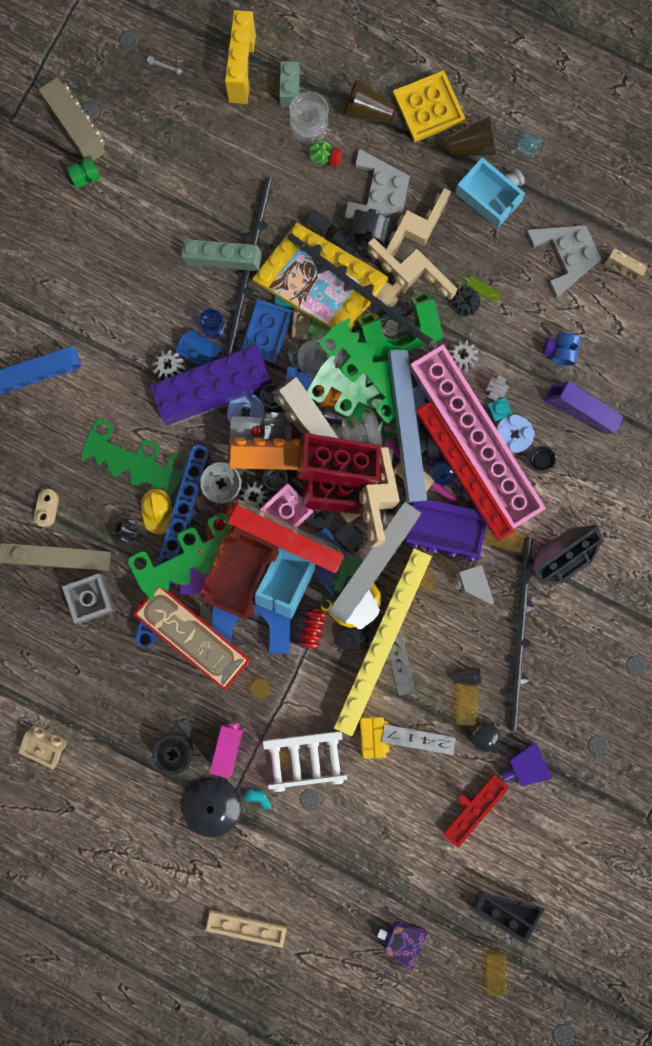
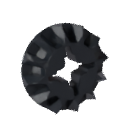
[450,286,481,316]
[306,510,335,528]

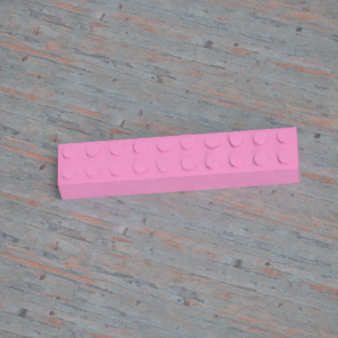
[410,344,546,529]

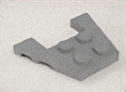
[345,149,410,221]
[527,226,601,298]

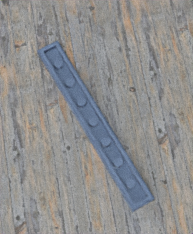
[387,350,427,503]

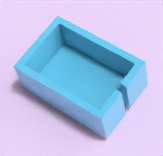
[455,158,525,229]
[255,547,315,619]

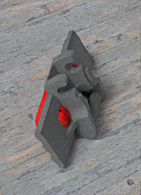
[229,412,303,441]

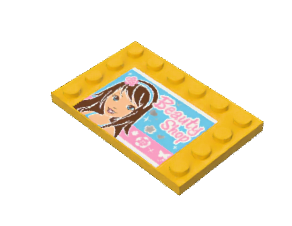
[253,223,388,331]

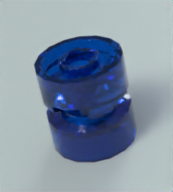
[199,308,226,339]

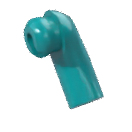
[244,788,272,811]

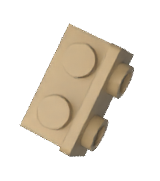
[604,248,646,283]
[18,726,67,769]

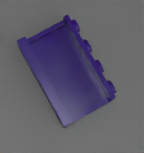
[404,499,486,562]

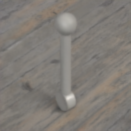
[147,56,182,75]

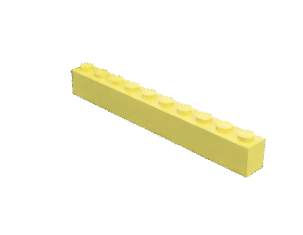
[334,549,432,736]

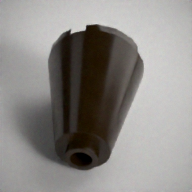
[343,80,397,123]
[444,117,496,156]

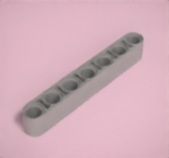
[329,502,421,624]

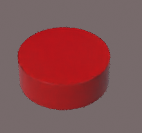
[330,147,342,168]

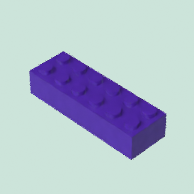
[150,345,272,426]

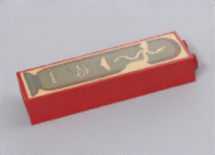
[225,498,344,573]
[134,587,251,691]

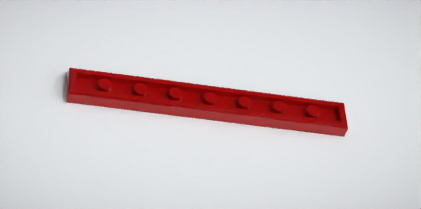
[416,401,515,542]

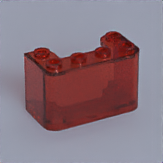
[199,527,279,620]

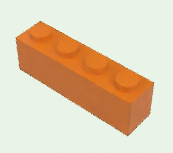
[227,437,300,470]

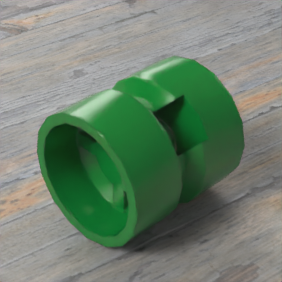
[67,156,101,189]

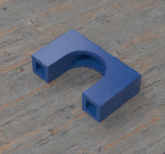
[212,600,291,654]

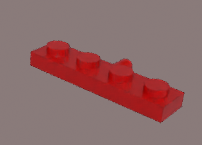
[443,774,509,848]

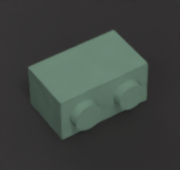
[280,61,300,108]

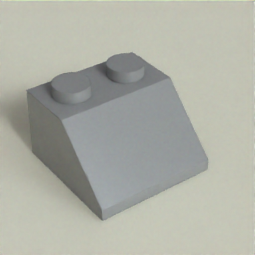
[454,565,494,605]

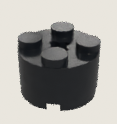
[348,209,391,246]
[152,733,195,775]

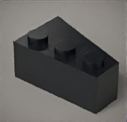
[469,892,545,945]

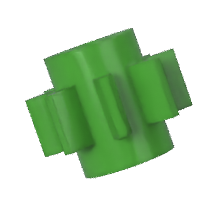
[309,139,332,165]

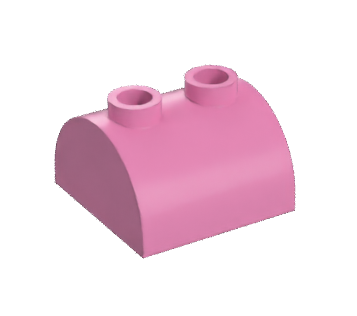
[260,483,314,527]

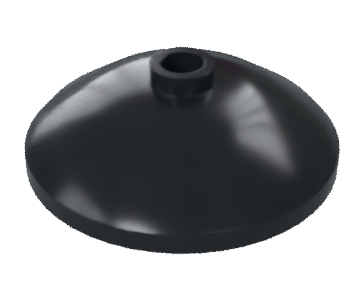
[182,777,241,838]

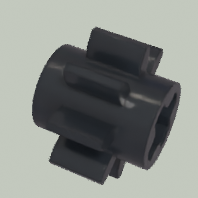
[114,518,139,543]

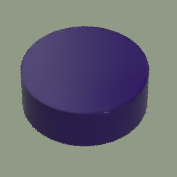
[543,337,556,357]

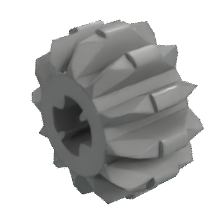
[447,340,478,372]
[152,350,185,380]
[238,482,270,509]

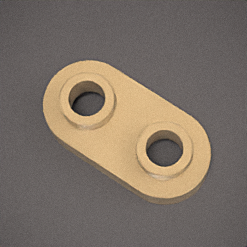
[34,489,59,527]

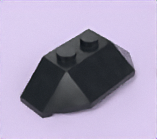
[532,525,604,585]

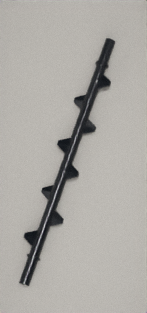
[224,177,273,356]
[287,233,434,347]
[504,537,535,731]

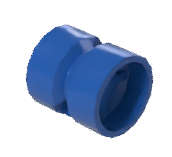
[551,332,581,366]

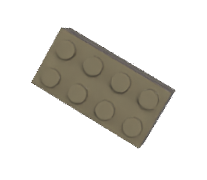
[39,77,106,161]

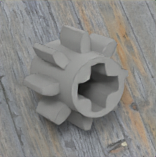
[486,375,509,400]

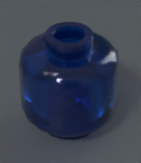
[430,458,455,485]

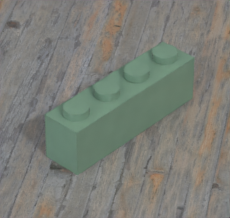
[181,239,262,271]

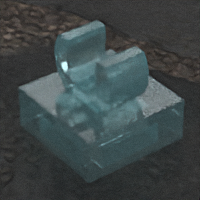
[517,131,542,158]

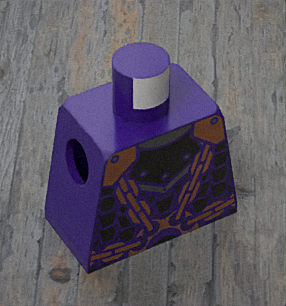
[376,922,427,970]

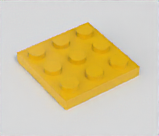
[393,71,466,143]

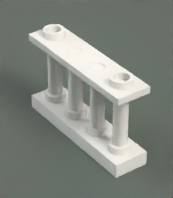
[263,731,347,792]

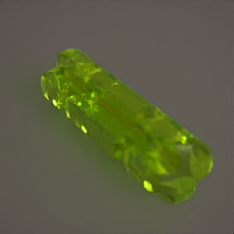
[467,276,502,303]

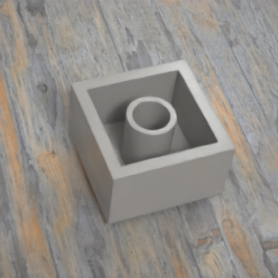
[62,574,116,624]

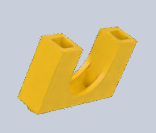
[225,10,256,104]

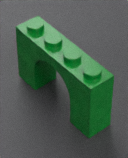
[357,291,443,363]

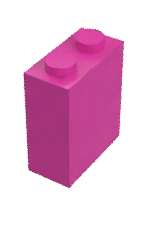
[210,721,244,778]

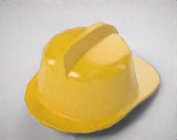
[141,489,173,534]

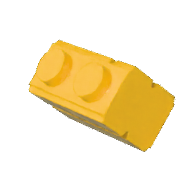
[360,717,389,759]

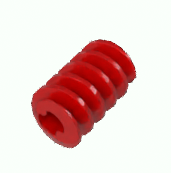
[296,607,329,649]

